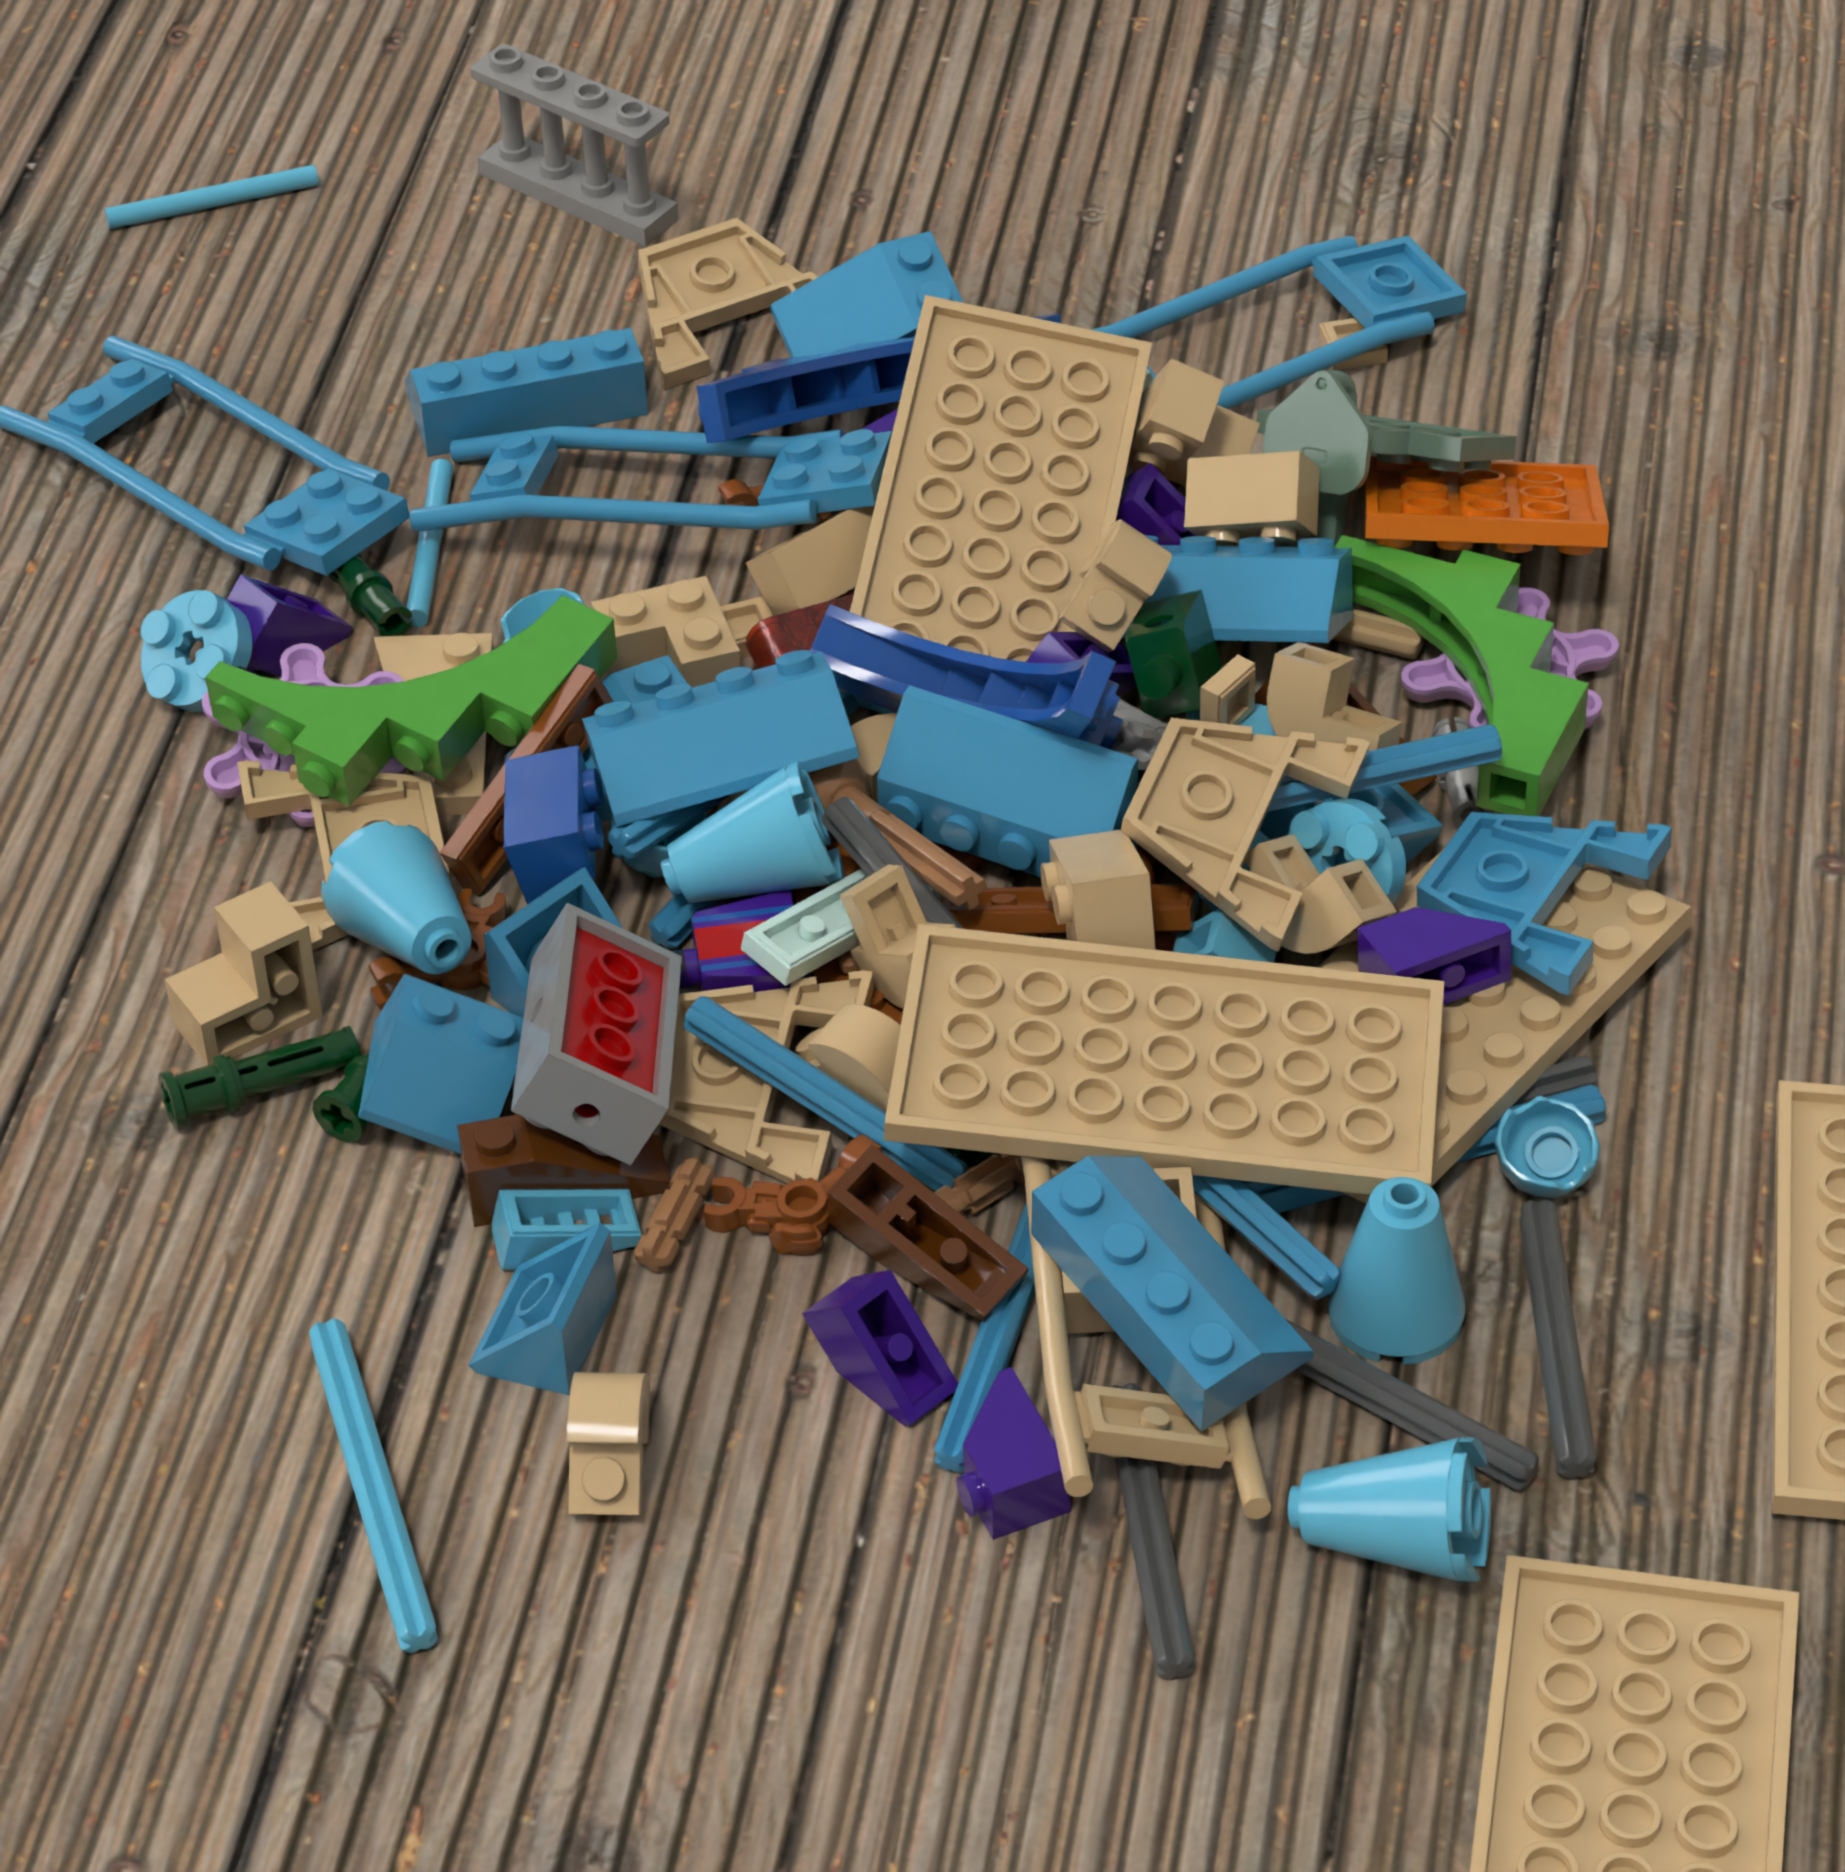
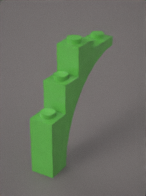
[1334,535,1589,816]
[205,595,617,807]

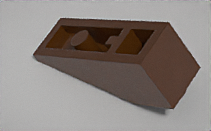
[457,1114,670,1227]
[827,1144,1029,1322]

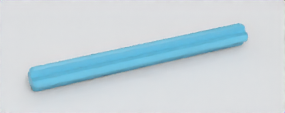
[309,1318,438,1654]

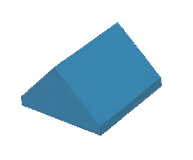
[483,867,622,1017]
[468,1222,617,1395]

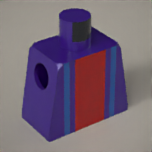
[672,890,807,992]

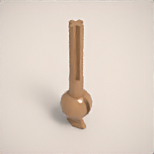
[808,759,987,910]

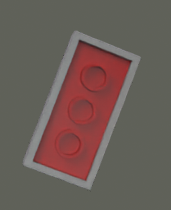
[511,903,682,1165]

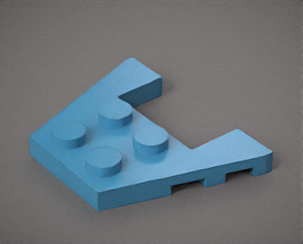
[1416,812,1672,996]

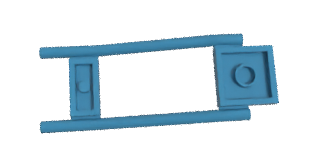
[1091,235,1467,410]
[0,336,410,576]
[409,426,892,532]

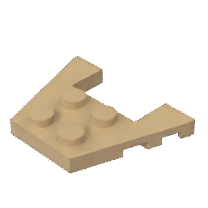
[638,218,818,390]
[1121,718,1371,952]
[237,760,451,951]
[659,970,875,1184]

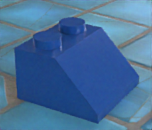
[504,745,604,904]

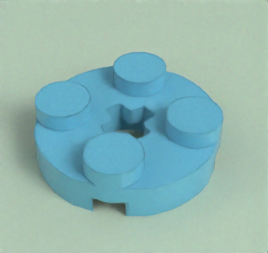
[140,590,252,712]
[1287,798,1406,905]

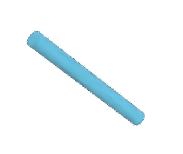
[104,164,319,229]
[407,459,454,627]

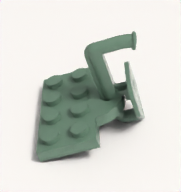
[1256,370,1517,547]

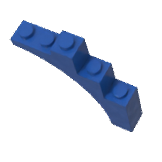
[696,314,1061,443]
[810,604,1123,750]

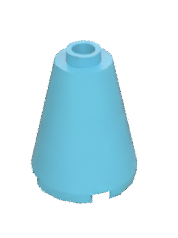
[661,761,845,904]
[321,821,472,974]
[1328,1177,1465,1364]
[1288,1437,1491,1583]

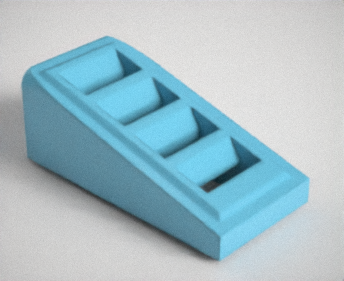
[491,1189,642,1270]

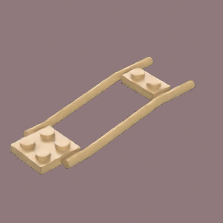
[1020,1156,1271,1519]

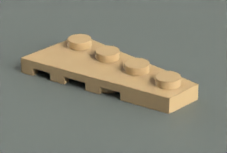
[373,633,494,815]

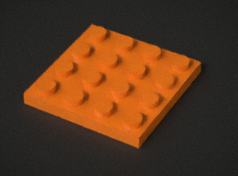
[1363,456,1609,555]

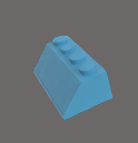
[404,328,648,457]
[1122,535,1353,643]
[582,650,860,827]
[877,685,1138,877]
[1031,1156,1313,1432]

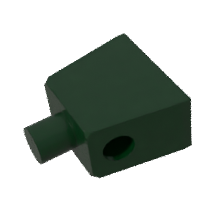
[1125,589,1222,718]

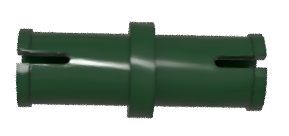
[329,554,412,636]

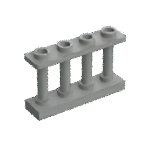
[470,44,679,247]

